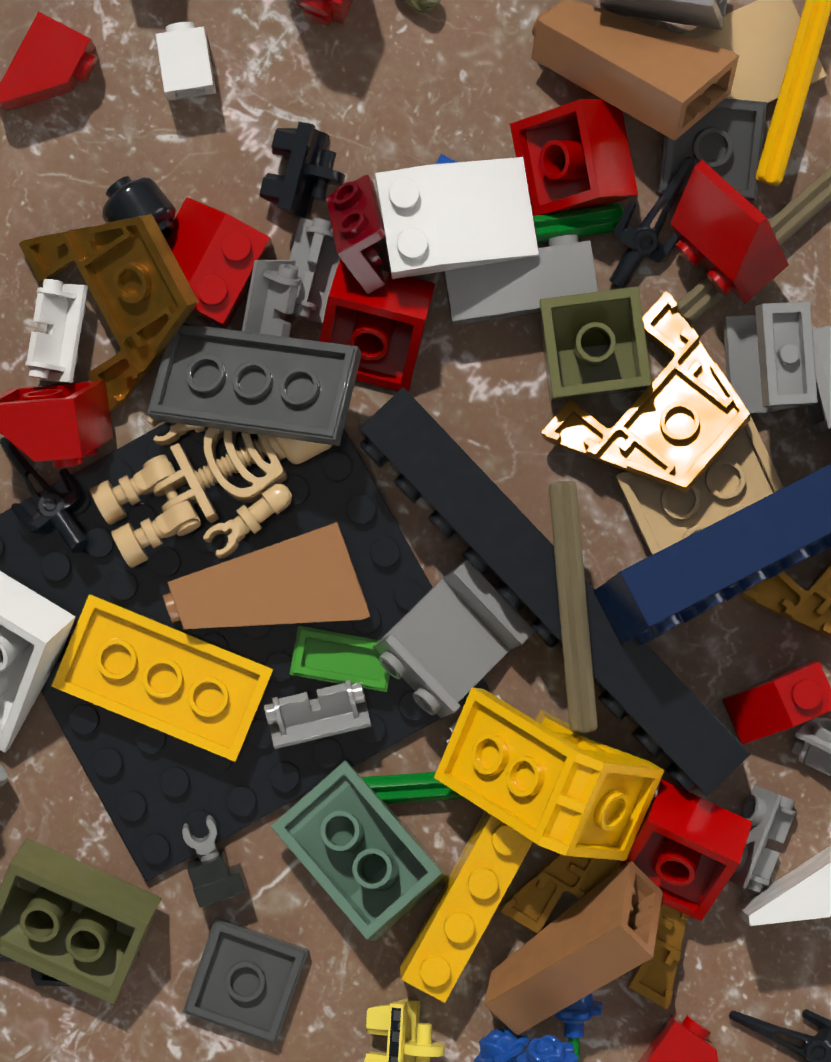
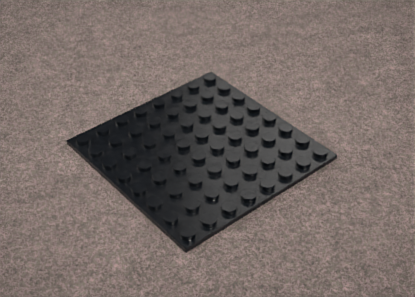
[0,422,490,882]

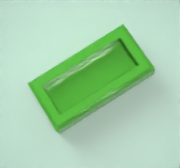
[290,626,390,692]

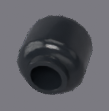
[102,176,176,239]

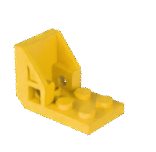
[434,687,665,861]

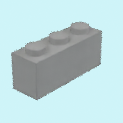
[443,234,598,326]

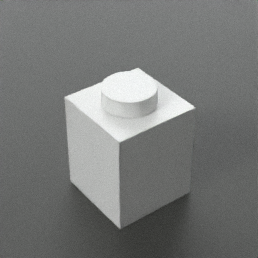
[155,22,216,101]

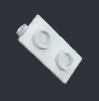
[25,279,88,383]

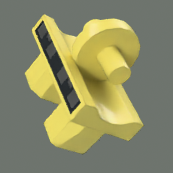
[364,998,445,1062]

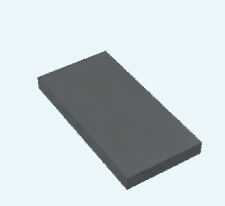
[147,324,362,446]

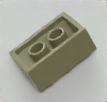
[0,838,162,1005]

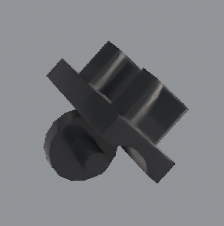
[259,122,346,219]

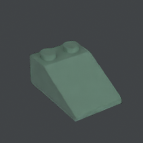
[271,760,449,941]

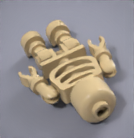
[90,417,333,568]

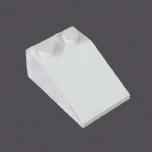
[375,157,539,279]
[0,571,75,753]
[737,846,831,926]

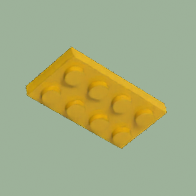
[51,594,274,762]

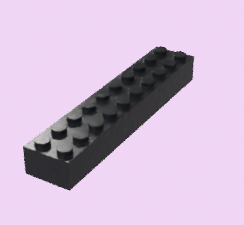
[359,387,751,796]

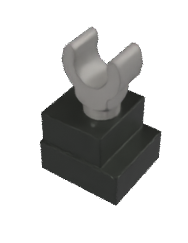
[182,815,247,908]

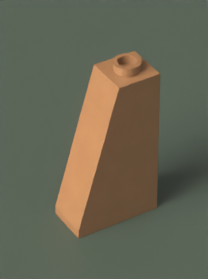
[531,0,739,141]
[163,522,371,629]
[484,860,663,1035]

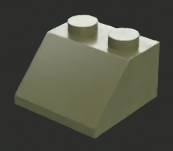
[539,286,652,402]

